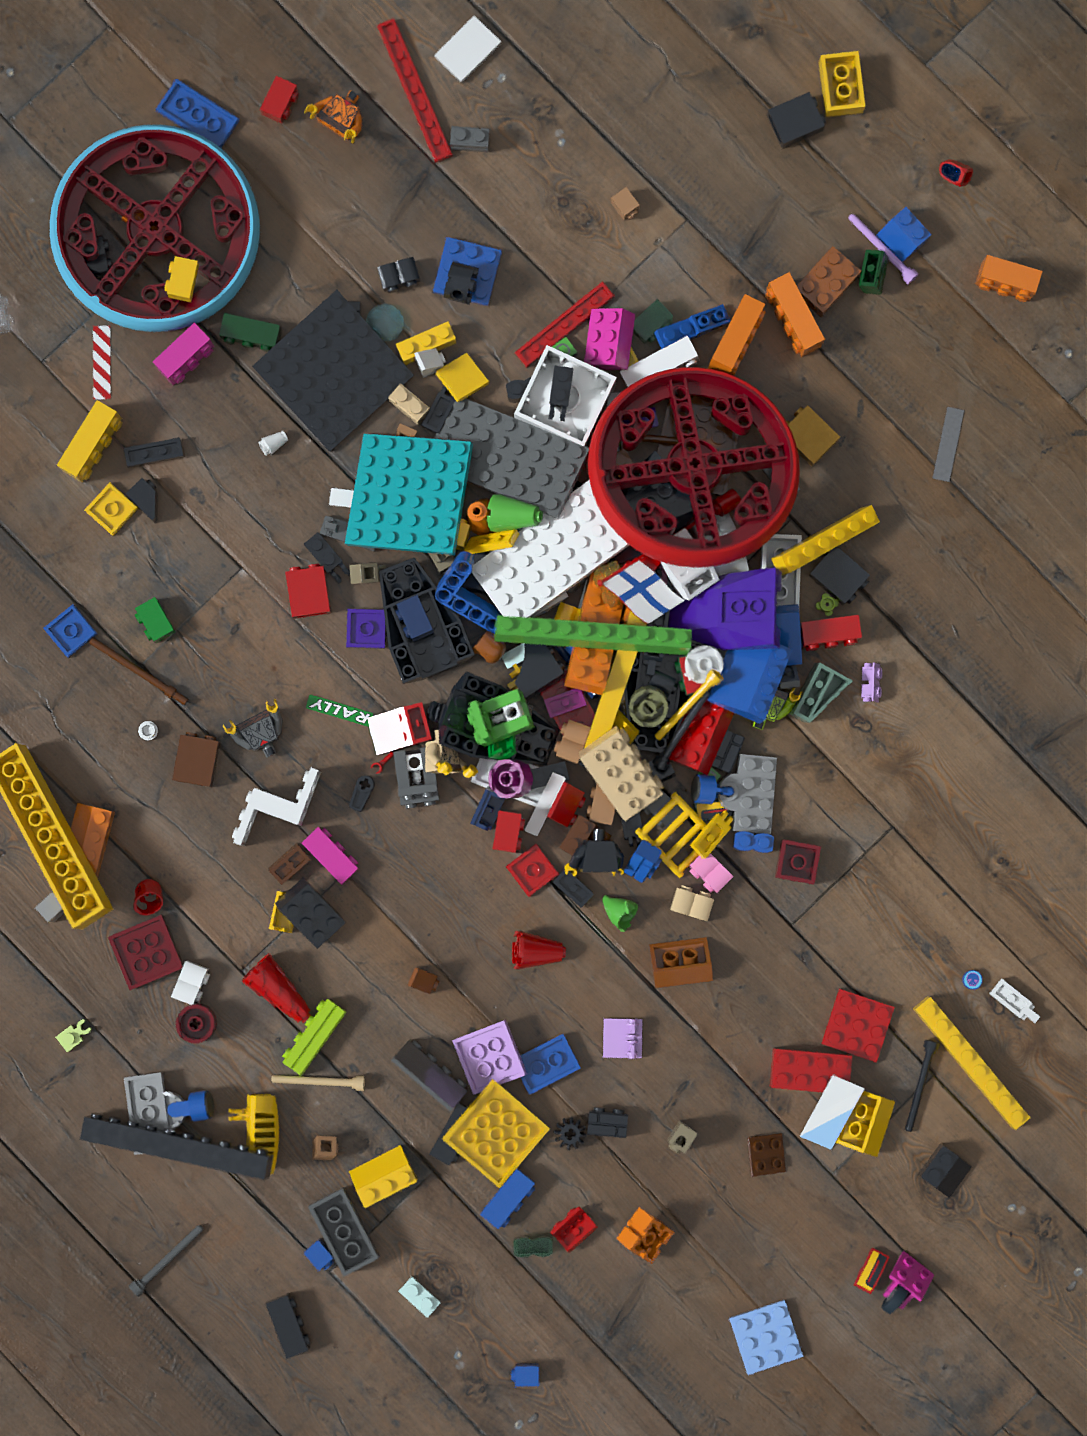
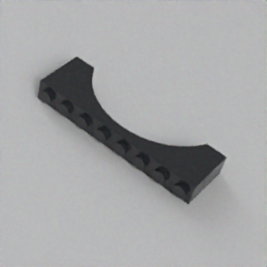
[443,551,566,702]

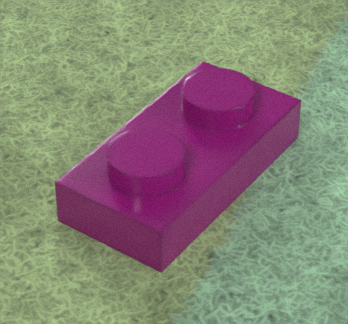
[544,689,586,718]

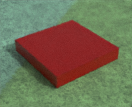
[506,844,559,897]

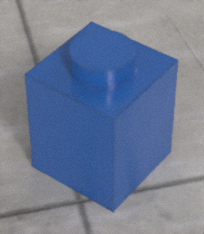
[304,1239,334,1271]
[511,1363,539,1386]

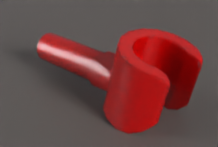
[371,751,394,774]

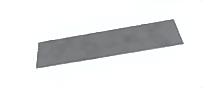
[933,407,964,482]

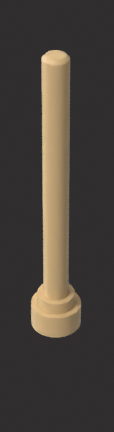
[271,1075,365,1091]

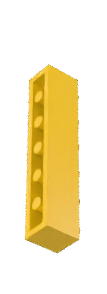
[771,505,880,575]

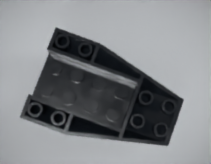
[379,557,475,684]
[624,640,703,753]
[439,671,560,765]

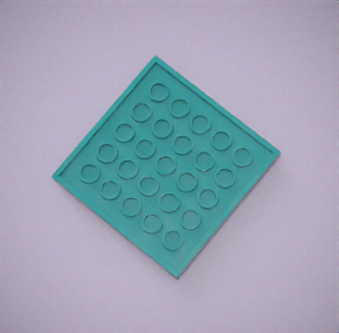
[345,434,473,555]

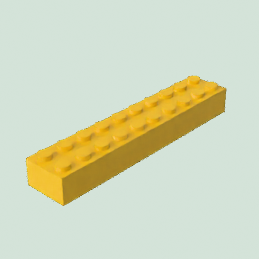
[0,743,114,930]

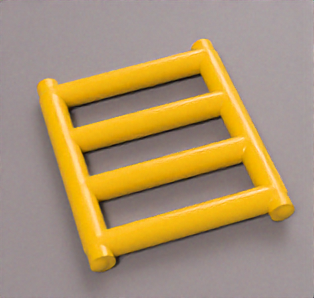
[635,792,707,878]

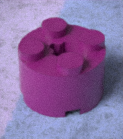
[488,759,533,798]

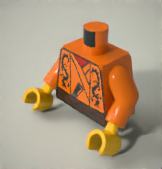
[304,91,362,144]

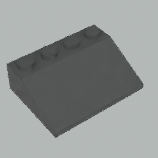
[391,1040,468,1112]

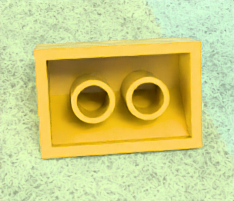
[835,1091,895,1157]
[349,1145,418,1208]

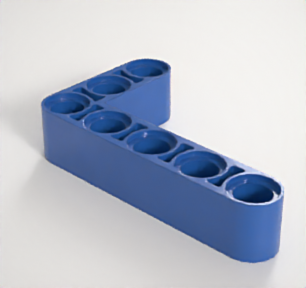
[435,551,503,635]

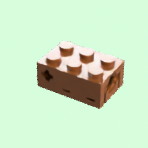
[797,246,861,317]

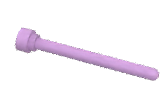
[849,214,919,284]

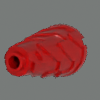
[241,953,311,1023]

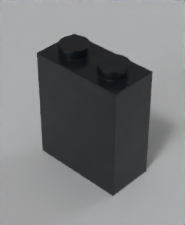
[767,92,826,149]
[809,546,870,605]

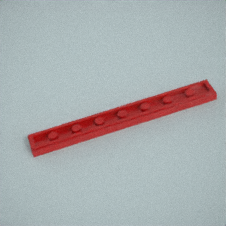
[377,18,453,163]

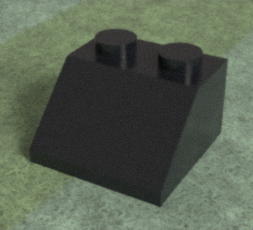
[918,1144,972,1198]

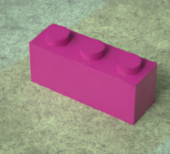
[302,827,359,885]

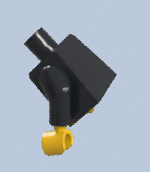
[565,828,624,876]

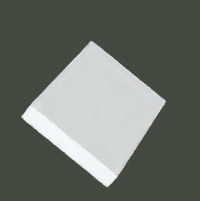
[435,16,501,83]

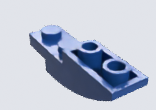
[654,304,731,349]

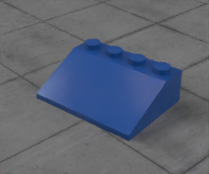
[707,645,792,724]

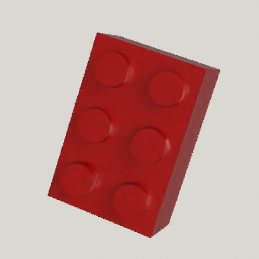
[800,615,862,652]

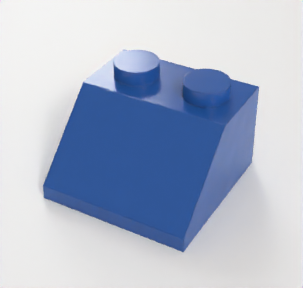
[876,207,931,263]

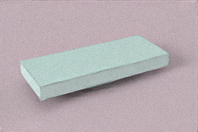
[502,643,525,669]

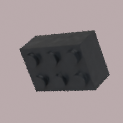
[275,877,346,949]

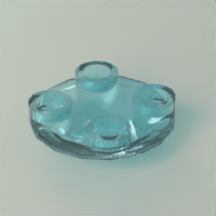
[366,304,404,341]

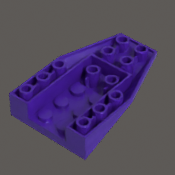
[668,567,782,650]

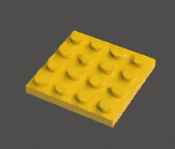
[442,1079,550,1188]

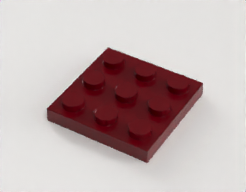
[108,915,183,991]

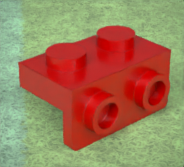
[550,1206,598,1253]

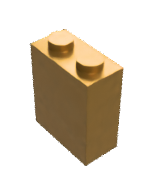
[786,405,840,466]

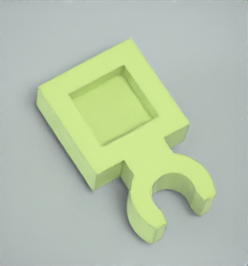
[56,1019,92,1052]

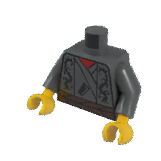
[223,699,283,758]

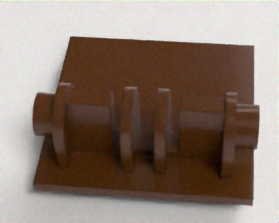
[747,1133,786,1177]

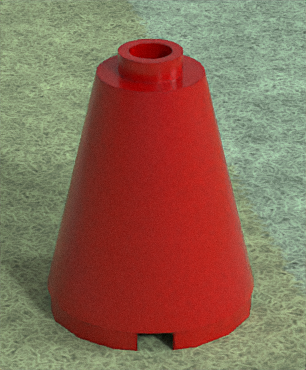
[512,931,566,969]

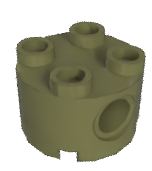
[629,685,668,727]

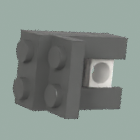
[393,747,440,809]

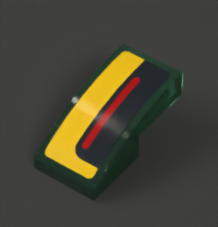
[693,800,734,821]

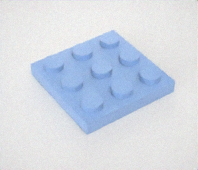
[729,1300,803,1375]

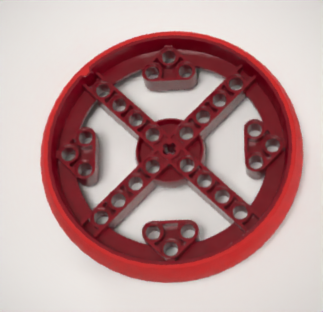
[588,367,800,568]

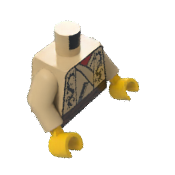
[425,730,478,778]

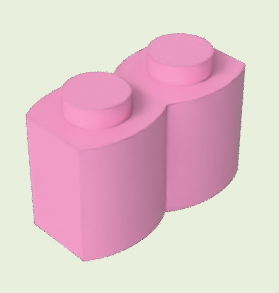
[689,853,733,893]

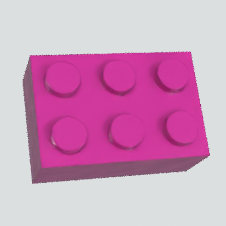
[584,308,635,370]
[153,322,215,385]

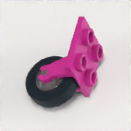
[881,1251,934,1314]

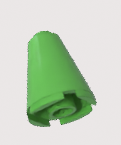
[487,494,543,532]

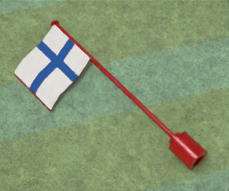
[597,489,741,624]

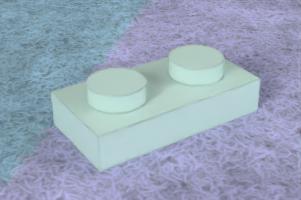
[399,1276,441,1318]

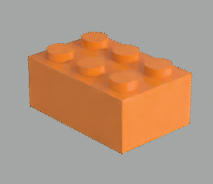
[975,255,1042,302]

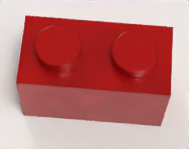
[260,76,299,124]

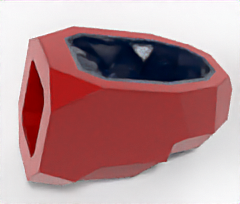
[939,159,973,187]

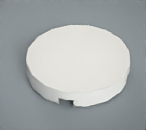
[684,645,724,684]

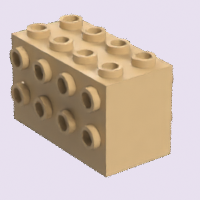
[579,726,664,821]

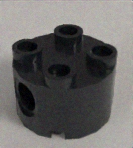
[444,262,479,305]

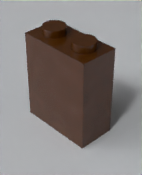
[172,732,220,787]

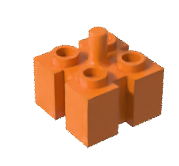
[616,1207,675,1264]

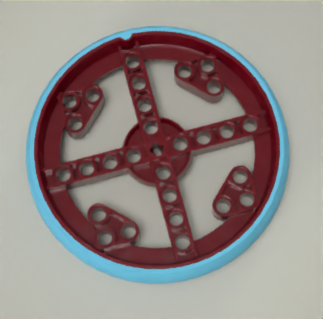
[50,125,260,332]

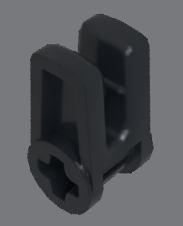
[349,776,375,812]

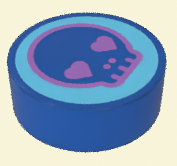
[962,970,982,990]

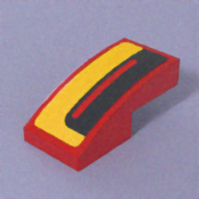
[853,1248,889,1294]

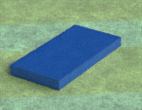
[156,78,240,148]

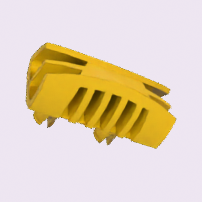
[228,1094,279,1174]

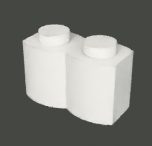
[171,960,210,1005]

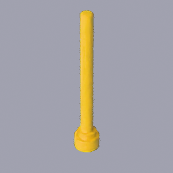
[655,669,723,740]

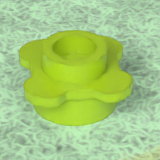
[816,593,839,616]

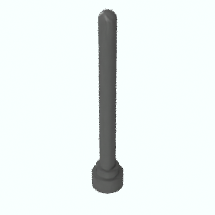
[129,1225,203,1297]

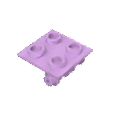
[603,1019,642,1059]

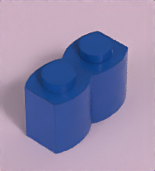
[733,831,774,853]

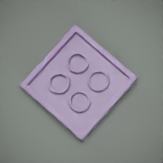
[452,1020,527,1095]

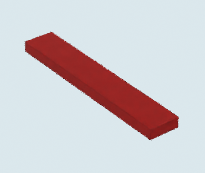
[515,281,615,368]

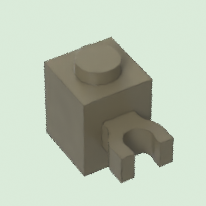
[429,553,454,574]
[350,563,386,584]

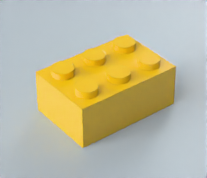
[819,51,865,117]

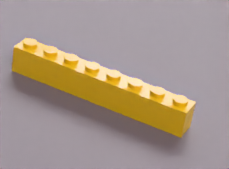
[913,996,1030,1130]

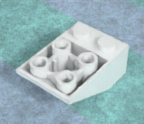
[660,528,719,600]

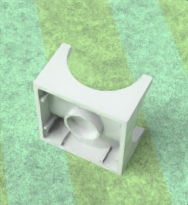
[514,345,617,447]

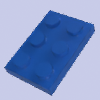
[520,1034,581,1095]

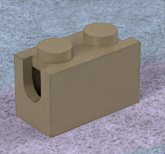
[667,1120,697,1154]

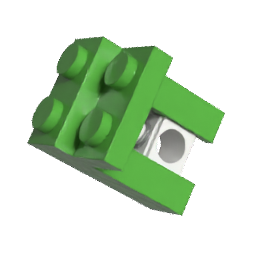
[467,689,535,747]

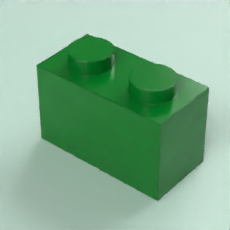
[134,597,176,643]

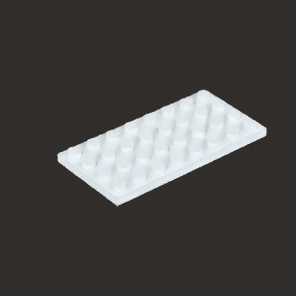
[471,480,629,618]

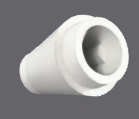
[258,431,288,455]

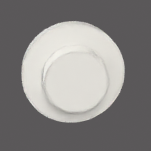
[138,721,158,740]

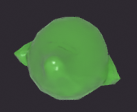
[602,895,638,932]

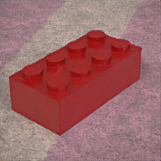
[669,700,734,775]
[770,1048,852,1092]

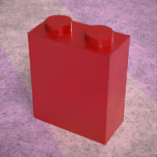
[285,564,331,619]

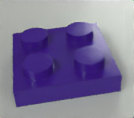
[346,609,386,649]

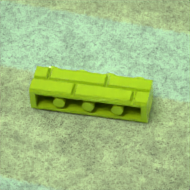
[282,998,347,1076]

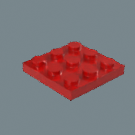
[821,989,895,1063]

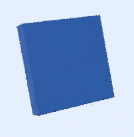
[43,604,98,658]

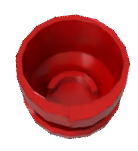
[133,879,163,915]

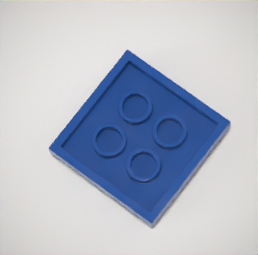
[433,237,502,306]

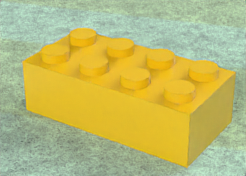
[57,400,122,483]

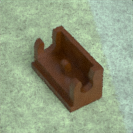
[268,843,311,885]

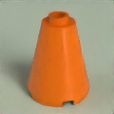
[466,498,496,536]

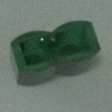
[513,1235,553,1258]

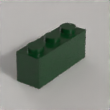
[219,313,282,352]

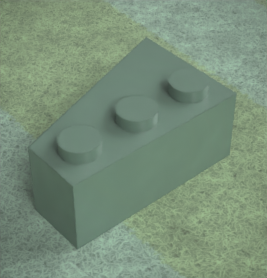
[789,663,853,723]

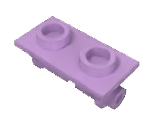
[861,663,882,702]

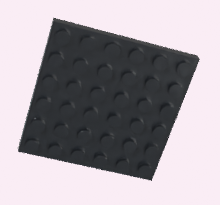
[252,290,414,452]

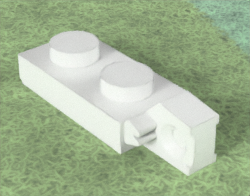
[989,979,1040,1023]

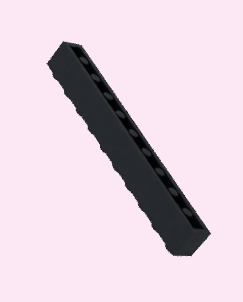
[80,1113,274,1180]

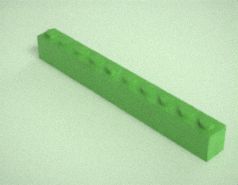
[494,615,691,655]

